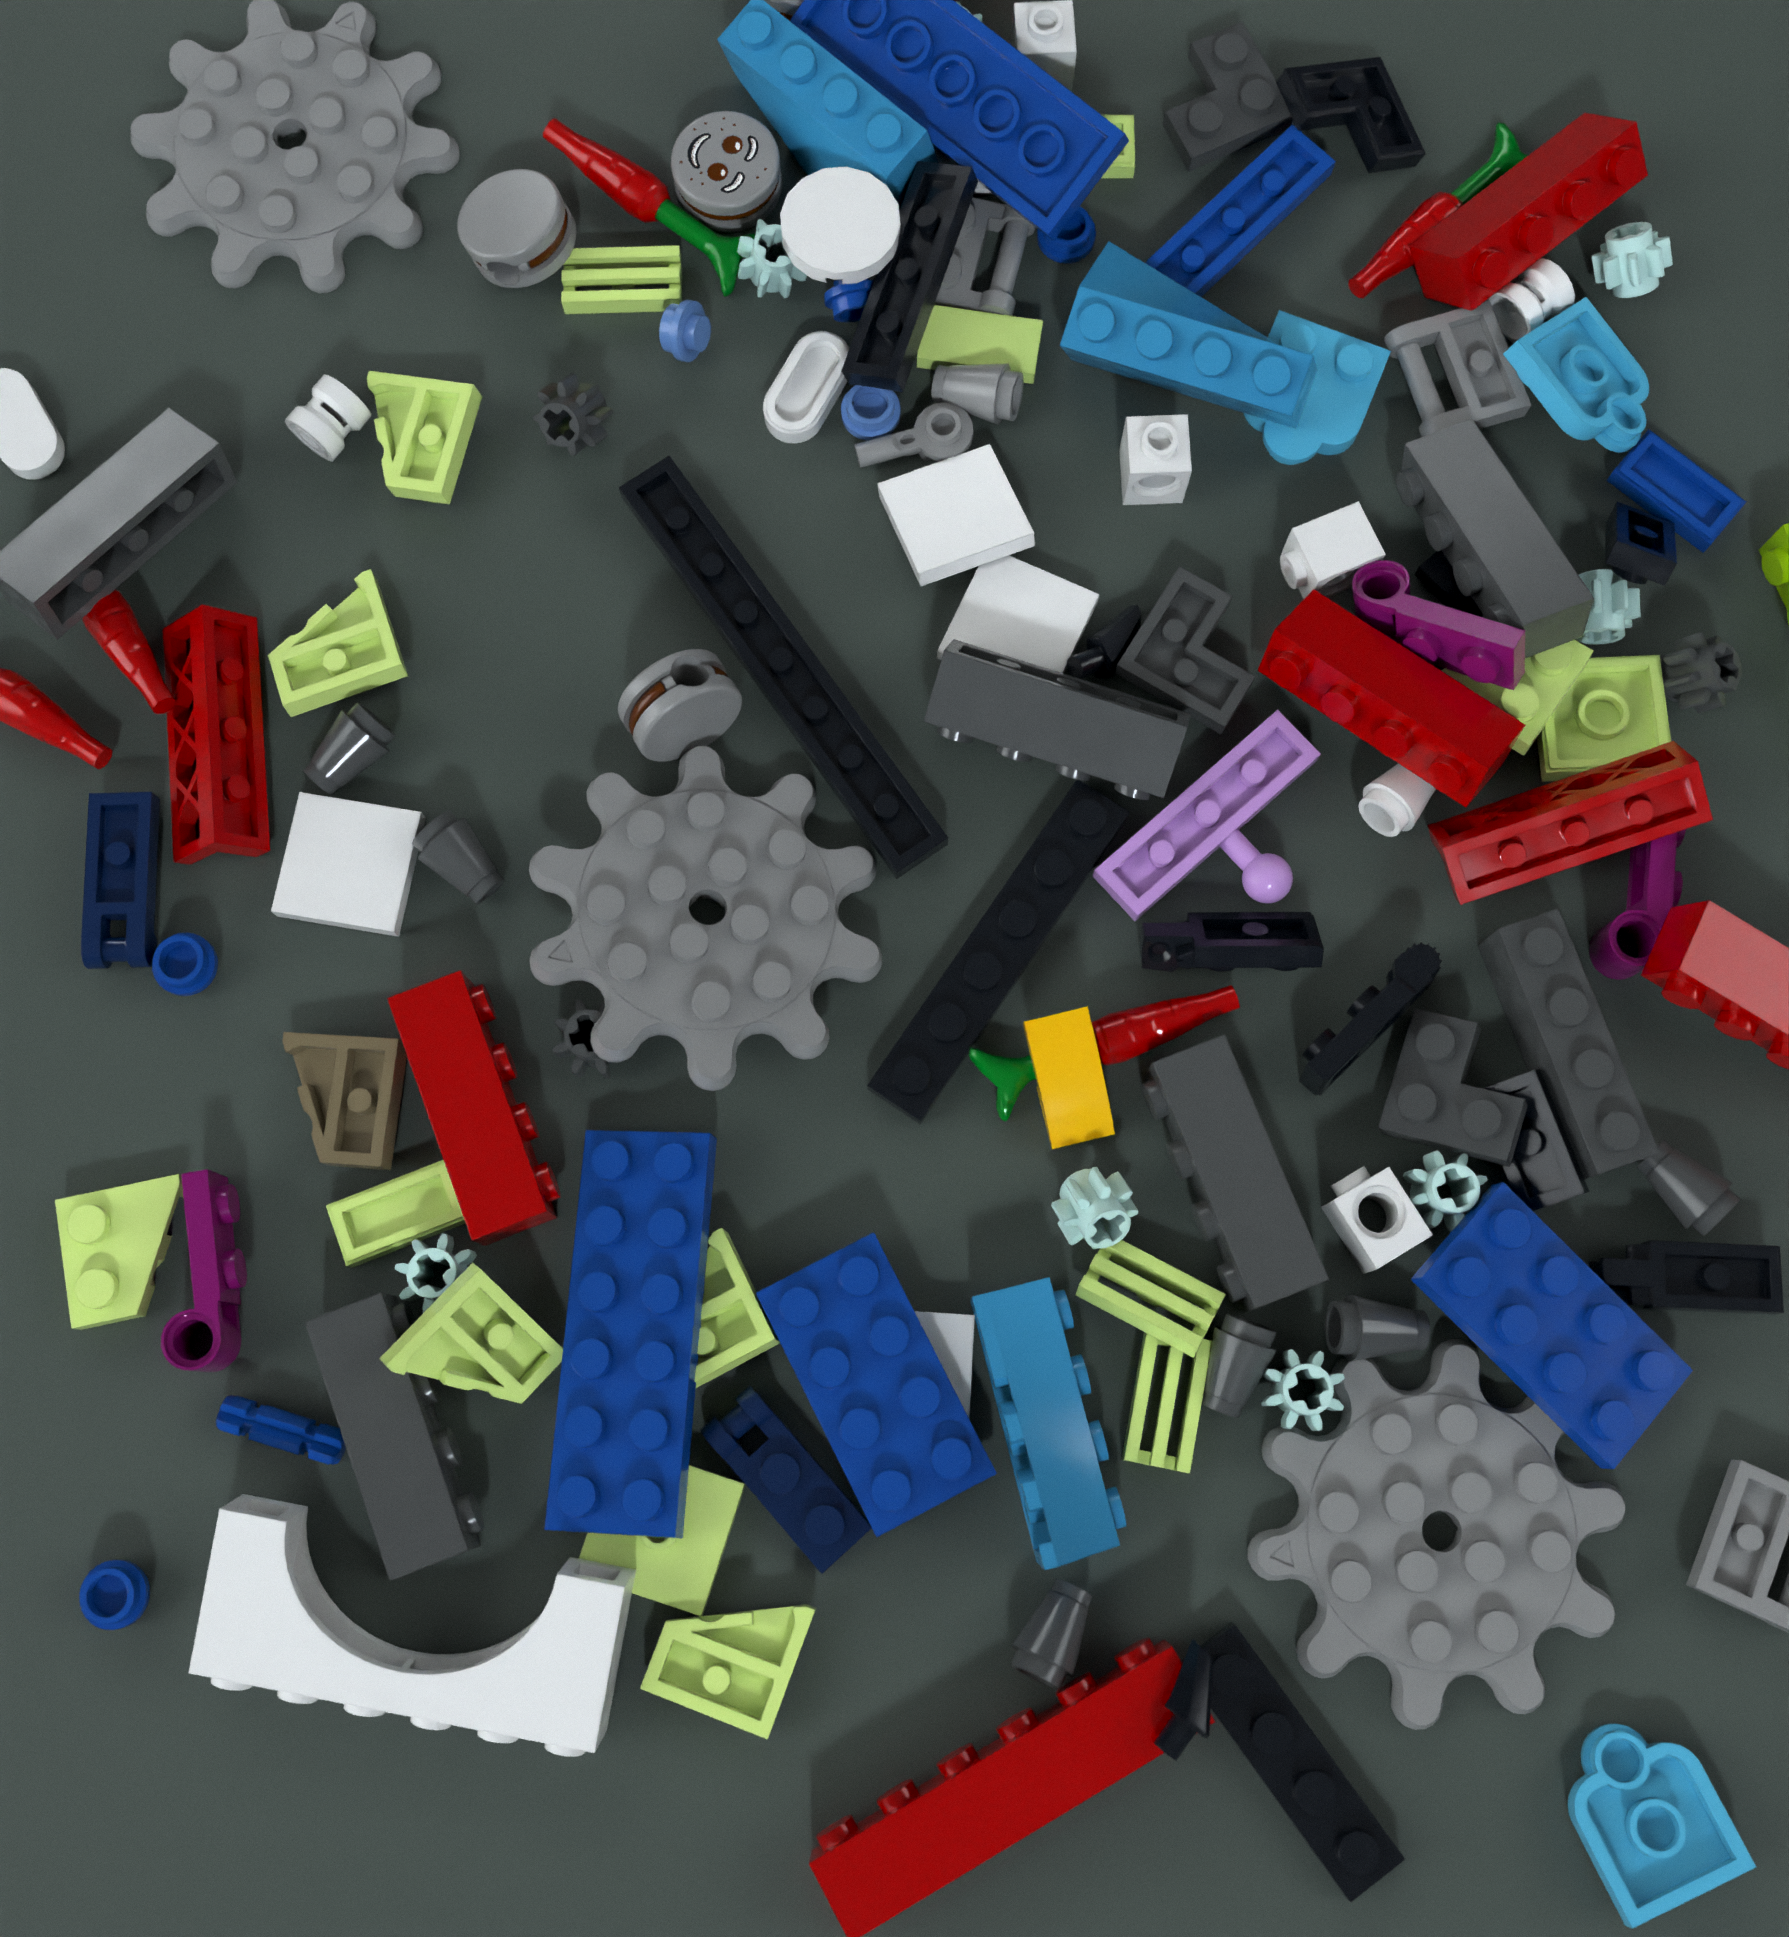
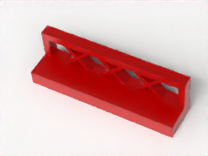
[163,604,270,865]
[1427,741,1713,905]

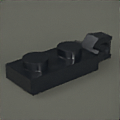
[1140,912,1324,972]
[1589,1240,1784,1315]

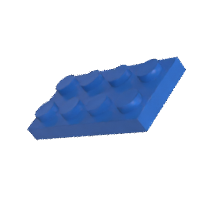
[1411,1182,1693,1469]
[756,1232,997,1538]

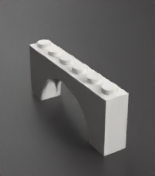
[189,1494,636,1757]

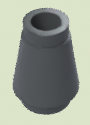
[303,702,396,795]
[412,810,505,905]
[1637,1140,1741,1237]
[1325,1295,1430,1361]
[1202,1313,1277,1418]
[1010,1579,1092,1690]

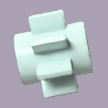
[737,219,807,298]
[1592,222,1673,298]
[1577,569,1641,645]
[1403,1150,1488,1232]
[1051,1167,1138,1250]
[395,1233,477,1313]
[1260,1349,1345,1431]

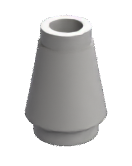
[931,363,1024,425]

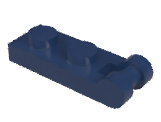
[81,792,160,969]
[700,1385,872,1574]

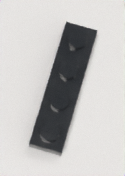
[841,161,978,392]
[1181,1622,1405,1902]

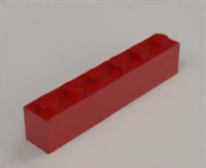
[809,1637,1215,1937]

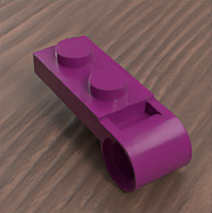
[1352,560,1526,691]
[1589,829,1686,980]
[161,1169,247,1372]

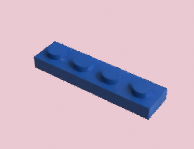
[1145,124,1336,297]

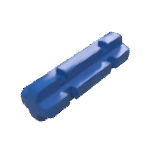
[216,1395,346,1465]

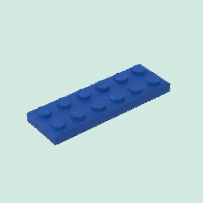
[790,0,1129,241]
[544,1130,717,1539]

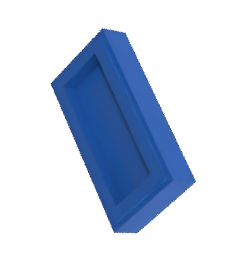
[1606,429,1747,553]

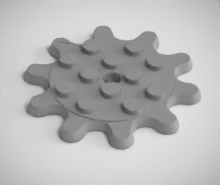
[130,0,460,293]
[529,746,882,1091]
[1247,1339,1625,1730]

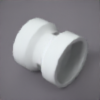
[1488,258,1575,343]
[285,375,371,462]

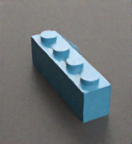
[717,0,939,210]
[1059,241,1317,429]
[970,1277,1127,1570]

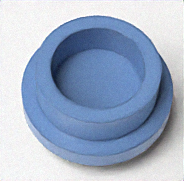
[659,300,711,362]
[841,385,901,441]

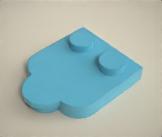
[1503,297,1649,453]
[1244,310,1391,465]
[1568,1724,1756,1929]

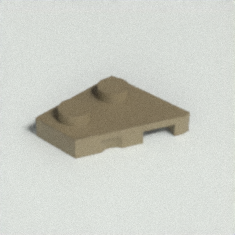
[282,1032,407,1170]

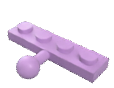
[1093,710,1321,921]

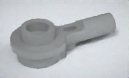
[854,402,973,468]

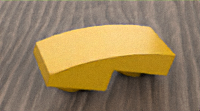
[1023,1006,1115,1149]

